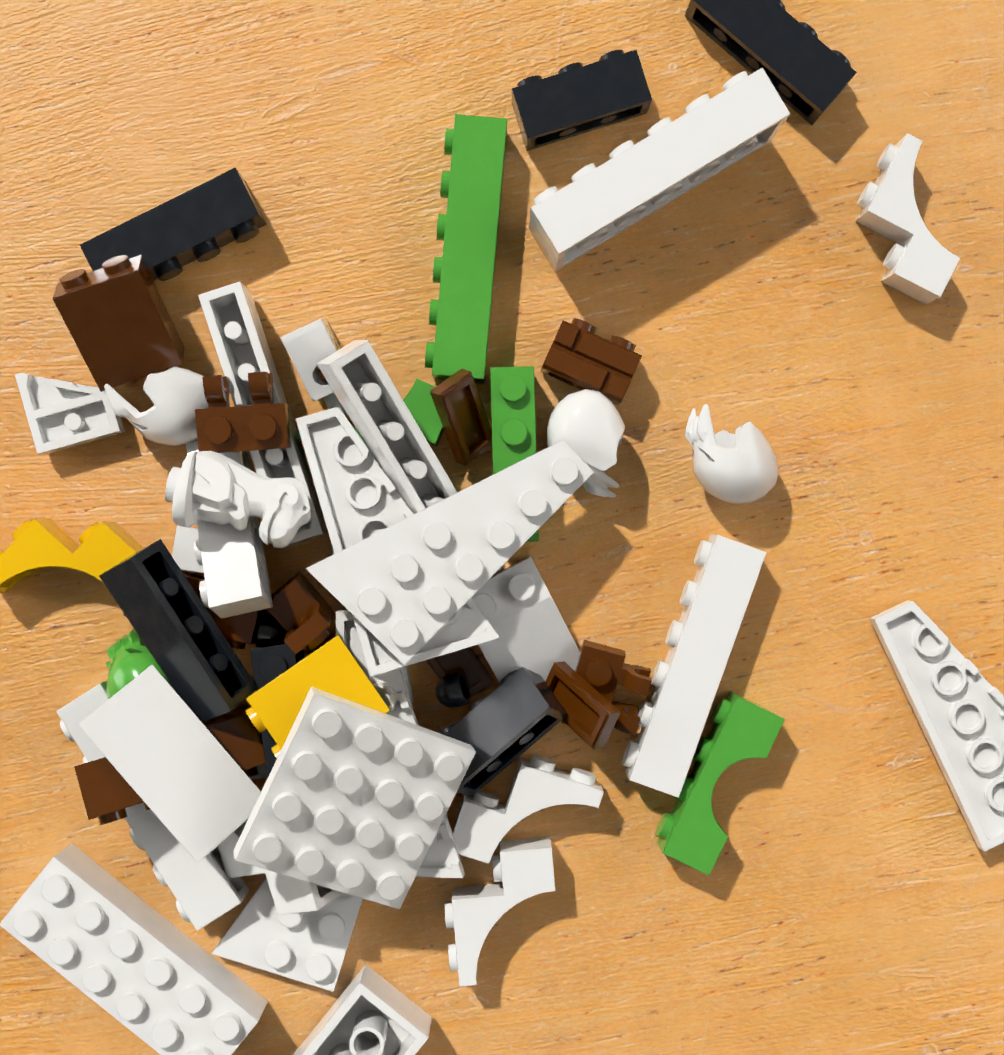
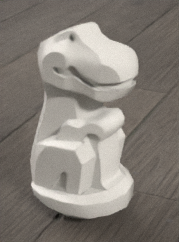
[165,451,311,548]

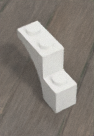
[856,133,960,305]
[452,755,604,864]
[218,819,343,915]
[445,837,556,987]

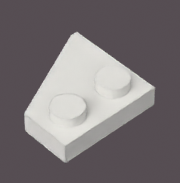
[15,373,125,455]

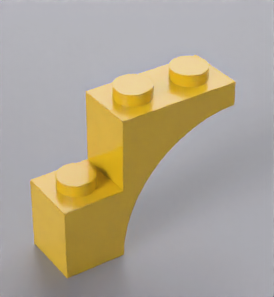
[0,519,144,593]

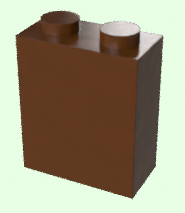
[52,255,184,392]

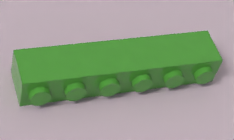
[425,114,507,384]

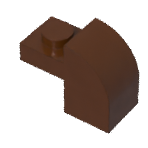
[267,571,336,656]

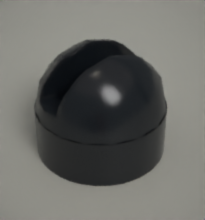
[256,613,287,648]
[436,671,471,708]

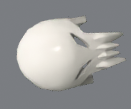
[104,367,208,446]
[547,389,625,498]
[685,404,779,504]

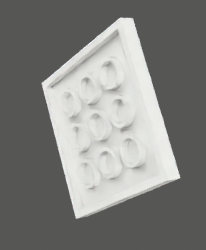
[233,687,476,909]

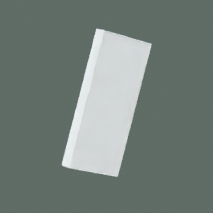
[78,665,261,863]

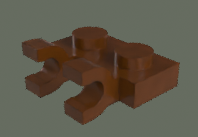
[195,372,291,453]
[561,640,652,735]

